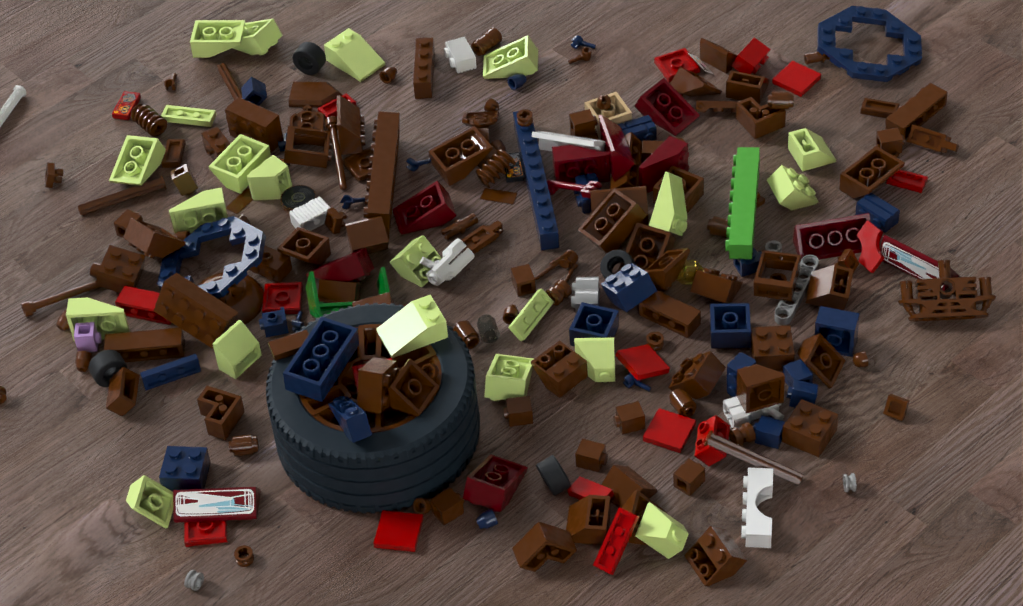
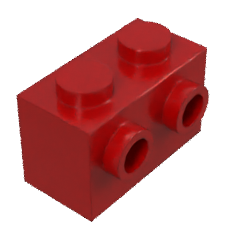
[731,37,771,74]
[694,415,730,466]

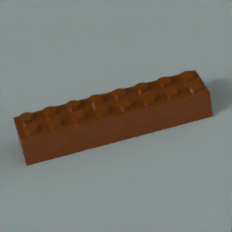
[363,111,400,240]

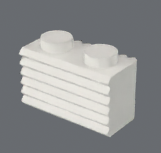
[444,37,477,74]
[289,196,331,231]

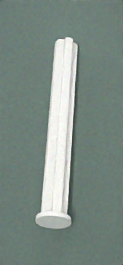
[0,85,27,127]

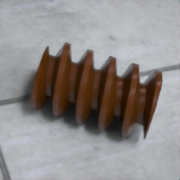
[131,104,168,137]
[476,149,516,188]

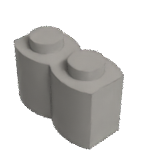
[571,277,600,314]

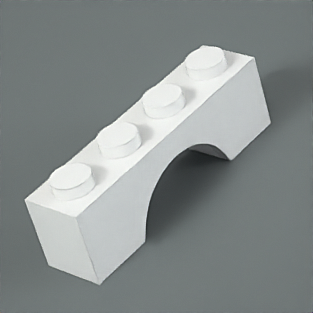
[741,468,773,548]

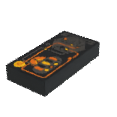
[504,152,524,183]

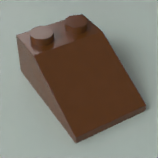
[428,126,493,186]
[618,222,676,272]

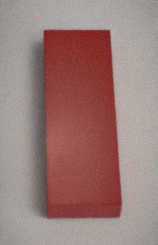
[593,507,640,575]

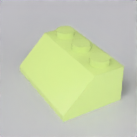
[209,134,271,194]

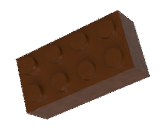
[154,273,239,349]

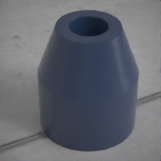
[507,74,527,90]
[476,509,498,529]

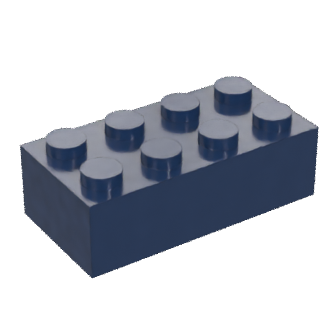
[283,316,359,402]

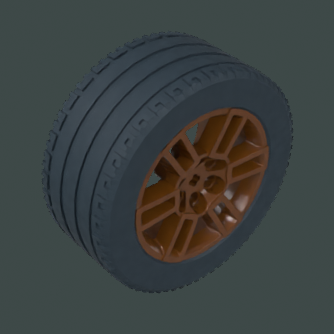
[266,303,480,514]

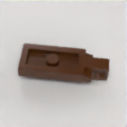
[696,101,739,113]
[906,124,959,153]
[461,220,504,254]

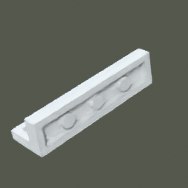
[532,131,605,151]

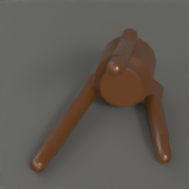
[535,249,578,282]

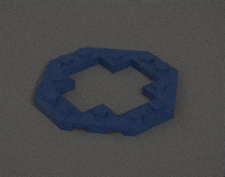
[817,6,922,82]
[157,216,266,299]

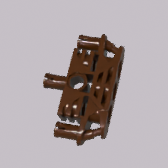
[898,260,996,322]

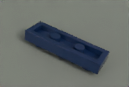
[140,354,201,391]

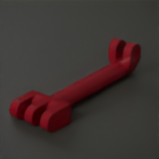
[547,179,602,198]

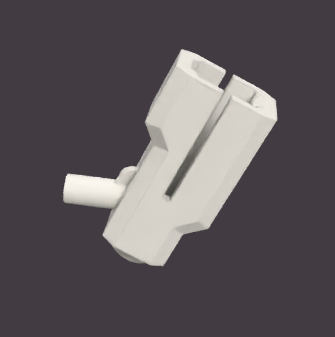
[420,238,475,286]
[723,396,784,428]

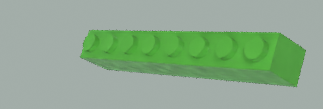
[725,147,760,259]

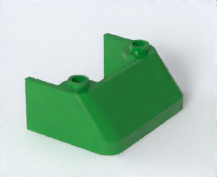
[306,267,390,319]

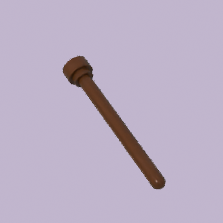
[325,116,347,190]
[21,280,99,317]

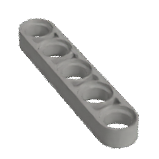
[774,255,819,325]

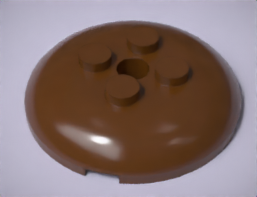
[197,272,264,324]

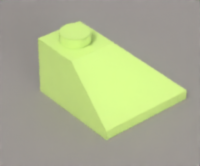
[574,337,615,382]
[126,475,174,529]
[635,502,689,559]

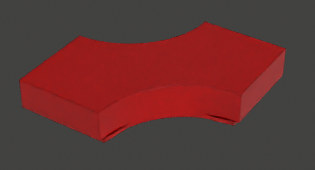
[856,220,885,273]

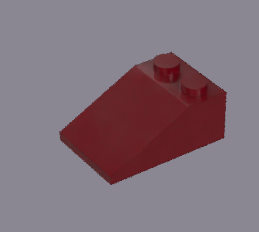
[634,78,700,136]
[639,136,689,193]
[552,145,610,183]
[392,180,457,234]
[306,248,374,282]
[463,454,528,512]

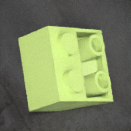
[788,128,836,172]
[247,155,293,201]
[767,165,818,210]
[390,235,442,287]
[213,320,262,379]

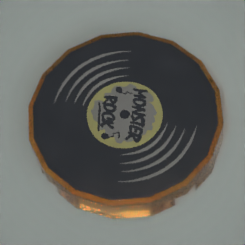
[280,185,317,211]

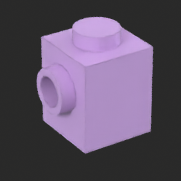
[74,322,101,352]

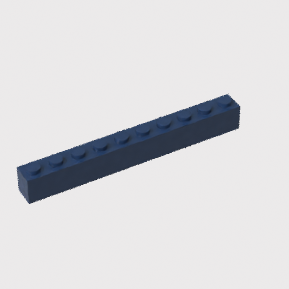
[513,110,559,251]

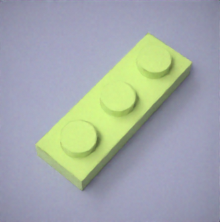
[161,105,216,127]
[508,288,554,341]

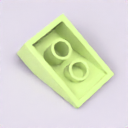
[233,19,283,56]
[190,20,245,58]
[324,28,385,82]
[483,35,538,79]
[109,135,166,186]
[649,171,687,236]
[169,187,228,233]
[376,295,448,358]
[66,297,130,341]
[484,354,534,401]

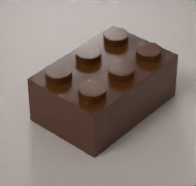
[225,97,283,153]

